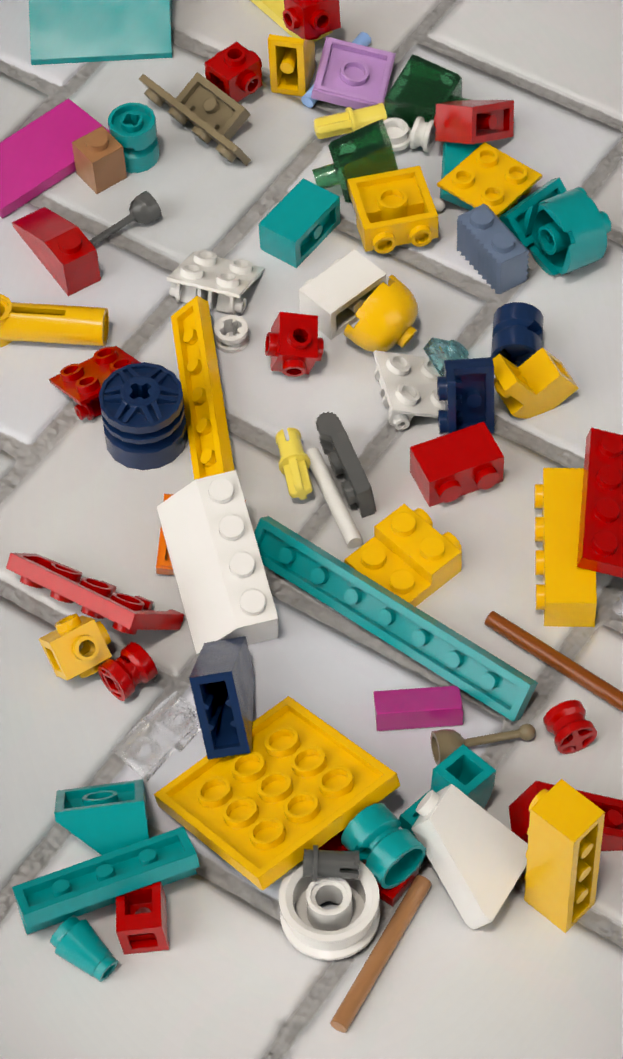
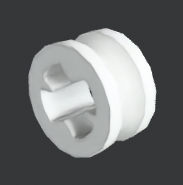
[410,116,436,152]
[214,315,249,353]

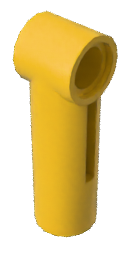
[0,294,109,347]

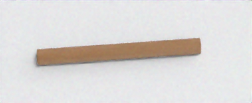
[330,875,432,1033]

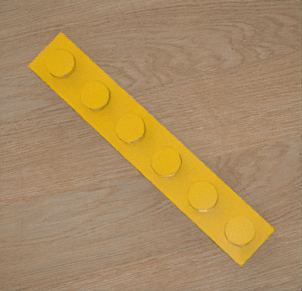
[171,296,234,480]

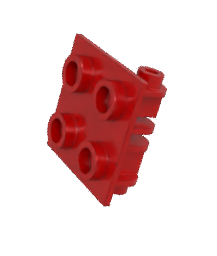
[49,346,141,420]

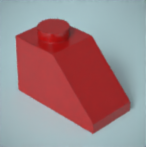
[434,100,514,144]

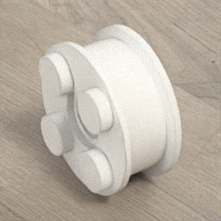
[279,860,380,961]

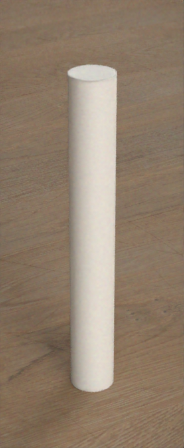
[305,448,363,548]

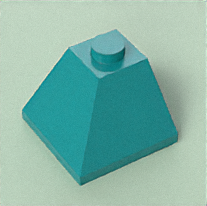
[54,779,150,855]

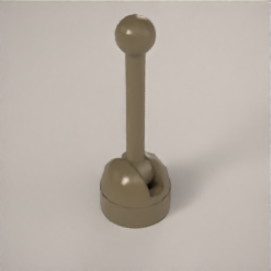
[430,724,536,765]

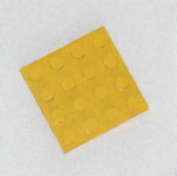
[154,696,400,891]

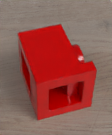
[116,881,169,955]

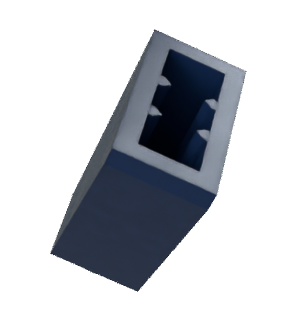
[189,636,254,759]

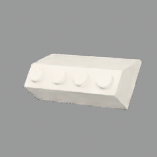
[157,470,279,657]

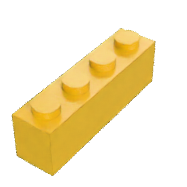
[534,468,597,627]
[524,779,605,933]

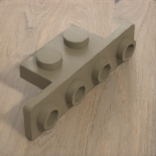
[139,72,251,166]

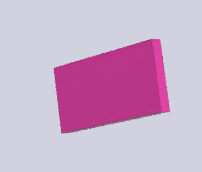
[0,98,109,219]

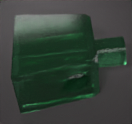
[385,54,470,130]
[312,119,398,203]

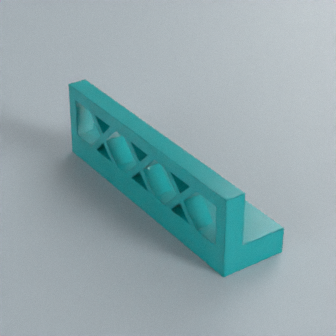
[12,826,200,935]

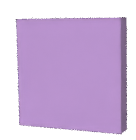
[311,36,396,109]

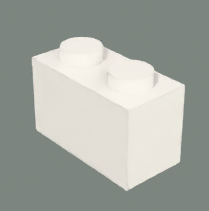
[299,249,387,340]

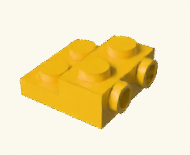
[347,166,439,254]
[344,504,462,607]

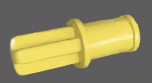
[314,103,387,139]
[275,427,313,500]

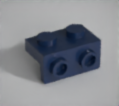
[437,357,495,434]

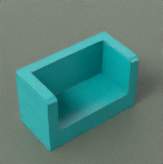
[258,178,341,268]

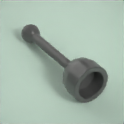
[89,191,162,246]

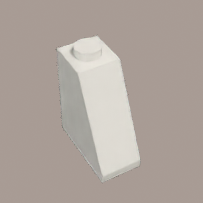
[411,784,528,930]

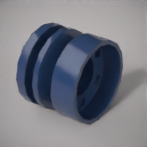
[99,362,188,470]

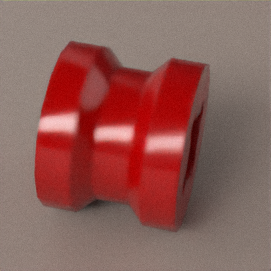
[543,700,597,754]

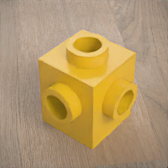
[39,614,112,681]

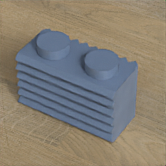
[457,204,530,294]

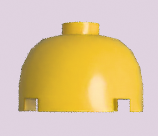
[343,275,418,352]

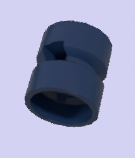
[491,302,543,367]

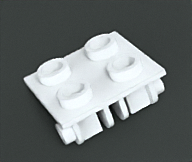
[167,250,264,315]
[373,350,445,430]

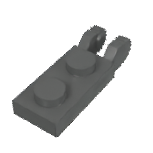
[315,412,376,518]

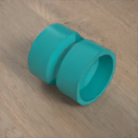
[108,103,160,173]
[341,803,426,889]

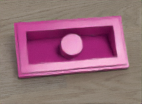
[373,686,463,731]

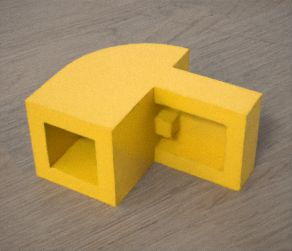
[493,347,579,419]

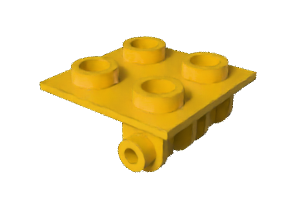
[437,142,543,217]

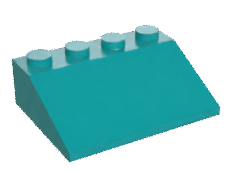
[29,0,172,65]

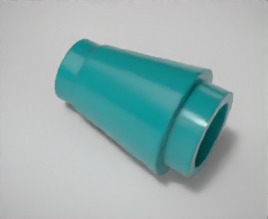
[50,915,118,982]

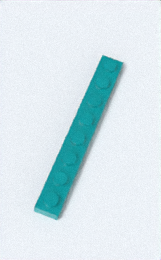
[254,516,538,722]

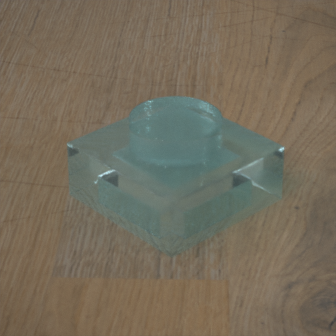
[423,337,469,376]

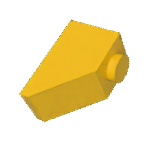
[268,34,316,97]

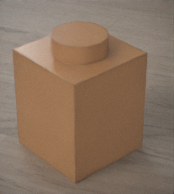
[72,126,127,194]

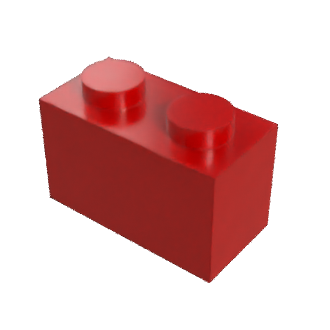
[410,422,504,507]

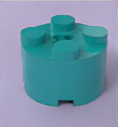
[524,187,612,276]

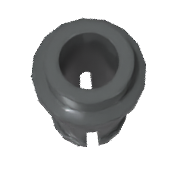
[303,845,359,882]

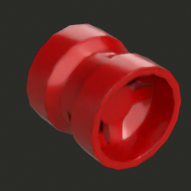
[98,642,158,701]

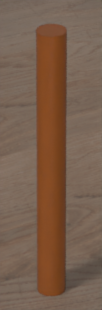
[484,611,623,712]

